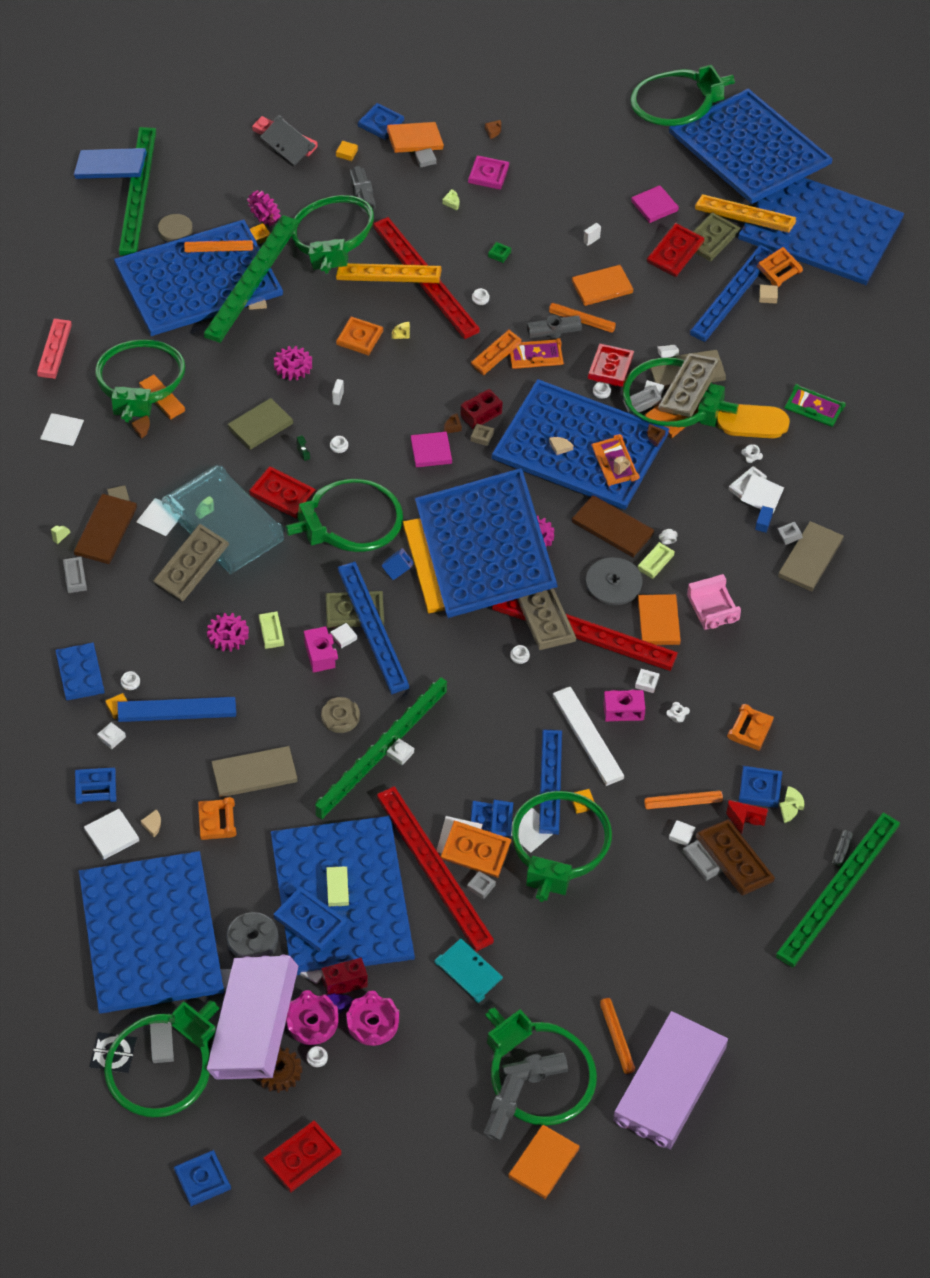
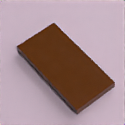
[74,494,137,565]
[572,496,654,558]
[695,819,775,896]

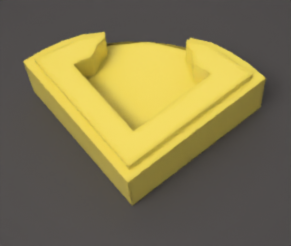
[392,322,410,339]

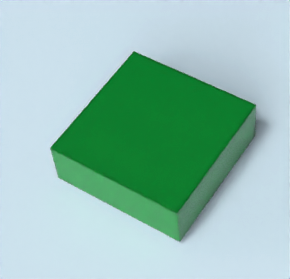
[488,242,511,263]

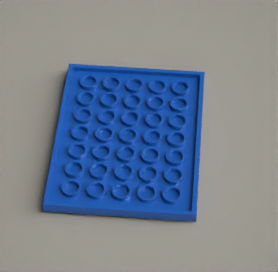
[669,89,832,204]
[738,178,904,285]
[114,220,283,336]
[492,379,669,510]
[415,468,558,618]
[271,816,415,975]
[79,851,224,1014]

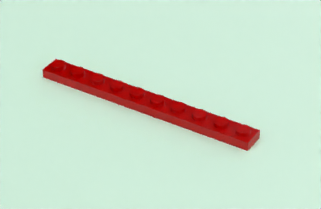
[374,217,480,339]
[492,599,678,671]
[377,786,494,952]

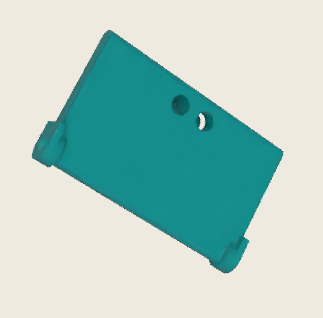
[434,939,503,1003]

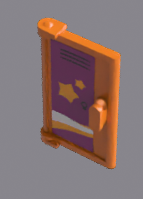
[510,338,564,369]
[591,434,640,486]

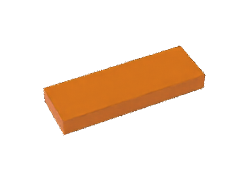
[471,330,522,376]
[139,374,185,420]

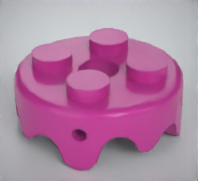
[286,990,338,1045]
[347,991,399,1046]

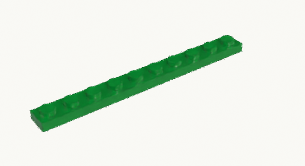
[119,127,156,256]
[204,215,299,343]
[315,677,447,820]
[776,812,900,968]

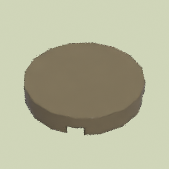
[158,214,193,242]
[321,697,360,733]

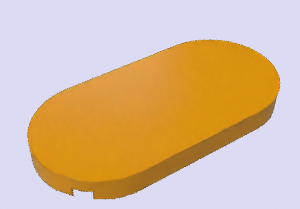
[717,404,790,438]

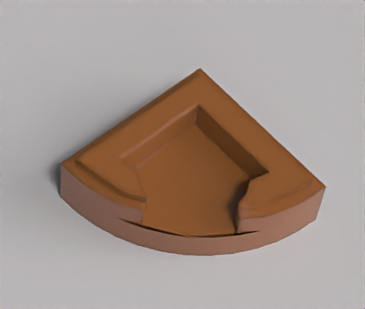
[485,120,501,139]
[132,415,150,439]

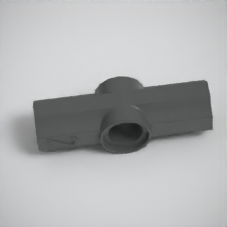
[350,166,376,213]
[527,315,582,339]
[502,1053,568,1083]
[483,1074,524,1141]

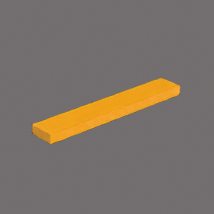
[695,194,796,233]
[336,263,442,283]
[403,518,445,613]

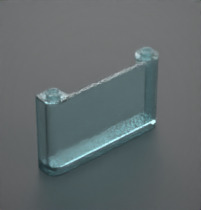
[162,464,284,575]

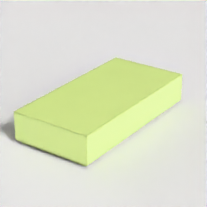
[638,542,675,579]
[259,612,284,649]
[327,866,349,907]

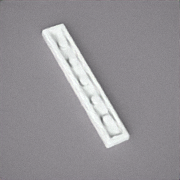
[553,687,624,786]

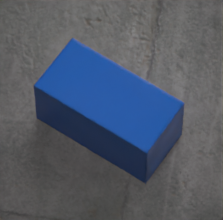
[755,505,774,533]

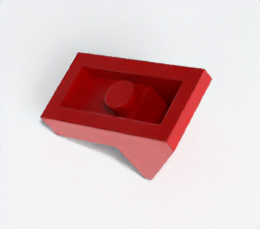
[726,800,768,834]

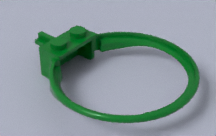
[630,65,735,126]
[291,195,374,274]
[95,339,185,422]
[623,357,739,427]
[285,479,403,552]
[512,791,612,902]
[104,1000,219,1117]
[485,1007,597,1126]

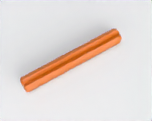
[184,240,253,252]
[549,303,616,333]
[644,791,723,809]
[600,998,635,1074]

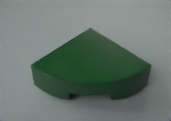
[296,435,310,461]

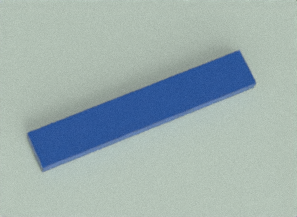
[118,697,236,722]
[539,730,562,835]

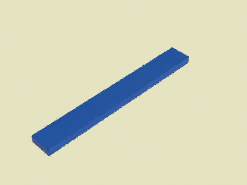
[690,245,774,342]
[338,562,409,694]

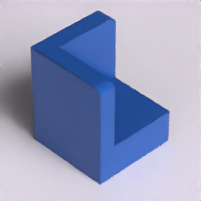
[382,548,414,580]

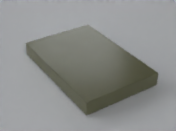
[693,212,740,262]
[228,398,293,450]
[326,591,384,628]

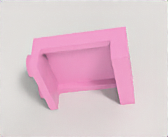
[687,574,741,630]

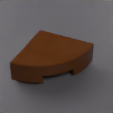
[444,414,462,434]
[647,424,666,447]

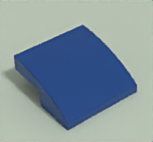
[470,800,513,838]

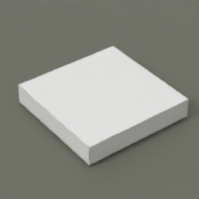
[84,809,139,859]

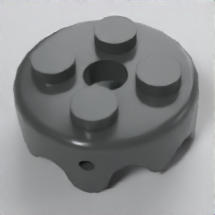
[227,912,279,958]

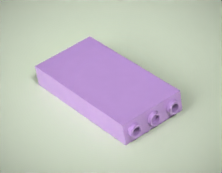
[207,955,299,1080]
[613,1011,728,1150]

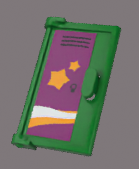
[784,384,846,427]

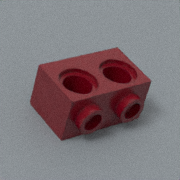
[460,388,503,430]
[322,957,368,995]

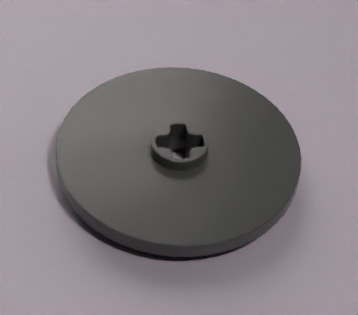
[586,557,643,605]

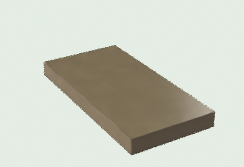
[648,350,726,389]
[658,353,722,417]
[778,521,844,592]
[153,524,229,602]
[517,588,576,650]
[212,746,298,798]

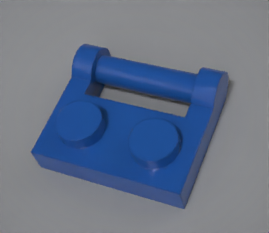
[75,767,117,804]

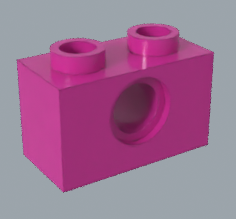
[304,626,338,672]
[603,689,645,722]

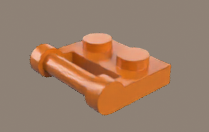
[757,247,803,287]
[727,704,774,751]
[198,797,237,840]

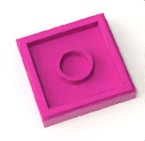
[468,155,510,190]
[631,185,679,223]
[411,432,452,467]

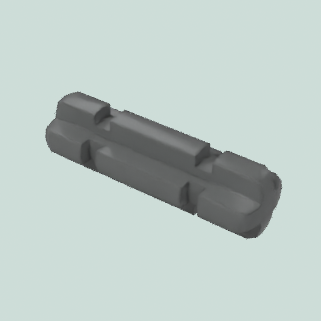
[832,830,853,866]

